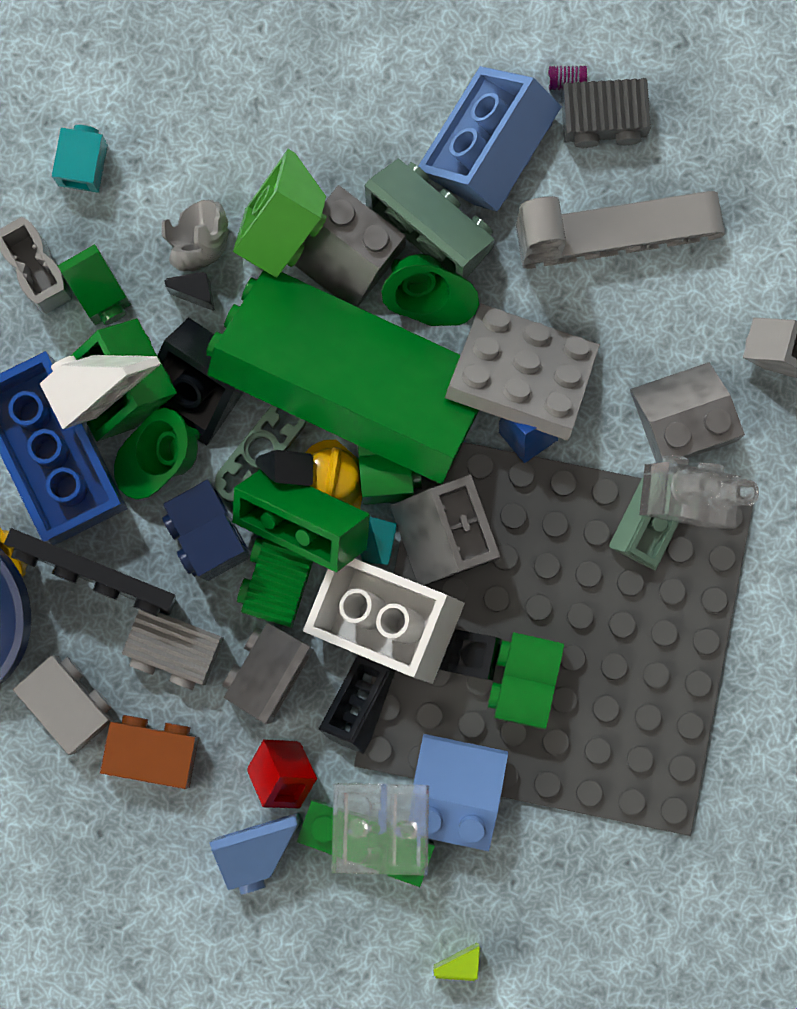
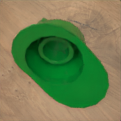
[381,254,479,326]
[114,408,201,500]

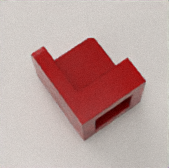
[247,739,317,809]

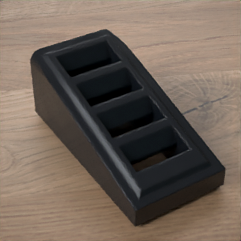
[318,655,395,754]

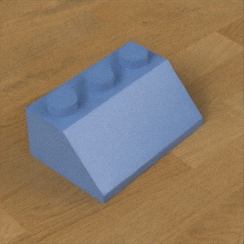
[419,66,562,212]

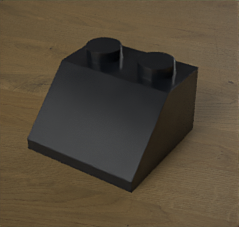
[157,317,244,446]

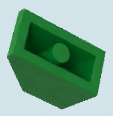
[57,244,132,326]

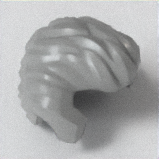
[162,200,229,272]

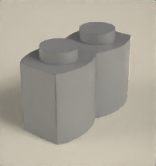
[0,217,72,314]

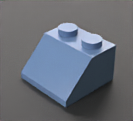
[403,734,508,851]

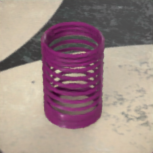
[548,65,587,90]

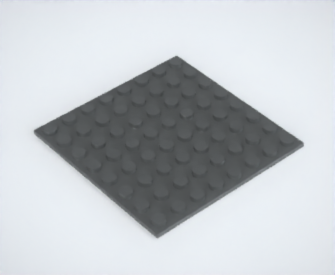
[354,442,754,836]

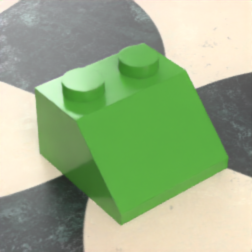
[233,149,327,278]

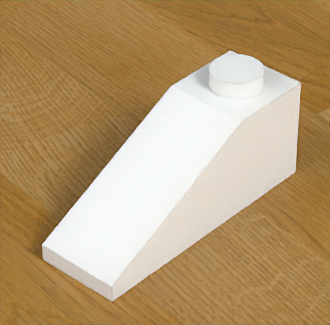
[40,355,160,429]

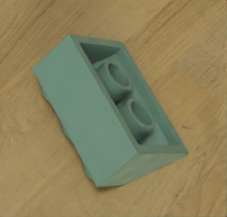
[364,158,495,279]

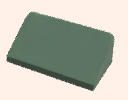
[609,472,693,570]

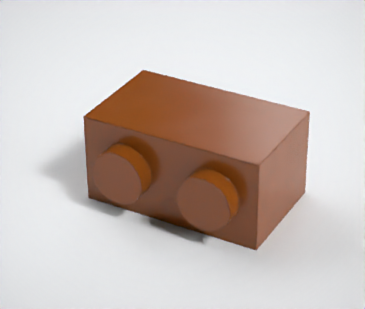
[100,715,199,789]

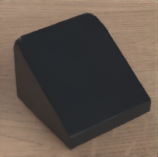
[164,272,215,311]
[256,450,313,486]

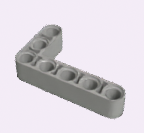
[516,191,725,269]

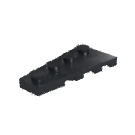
[4,528,176,617]

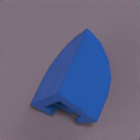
[499,418,558,463]

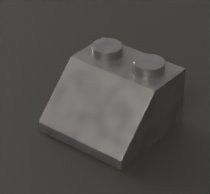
[294,185,406,307]
[630,362,745,468]
[222,622,314,724]

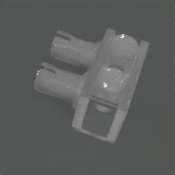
[639,456,759,528]

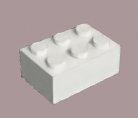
[303,559,465,684]

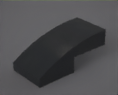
[438,629,501,681]

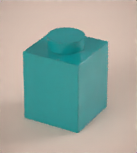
[52,125,108,193]

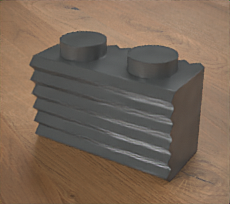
[561,78,651,148]

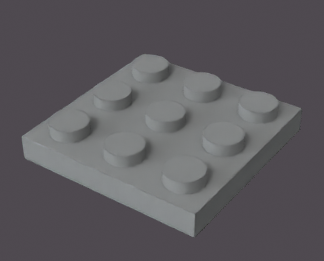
[445,303,600,441]

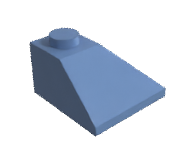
[209,812,302,895]

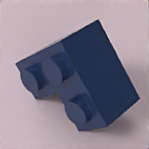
[162,479,251,581]

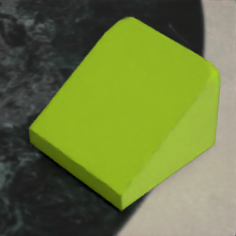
[433,943,480,981]

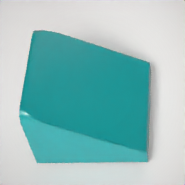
[360,517,397,565]

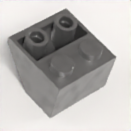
[390,474,500,585]

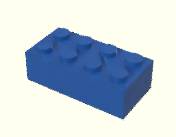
[0,351,128,545]

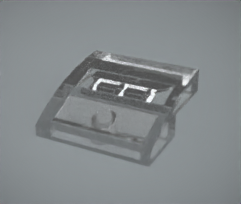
[332,784,429,875]

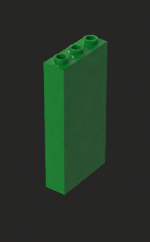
[206,270,479,484]

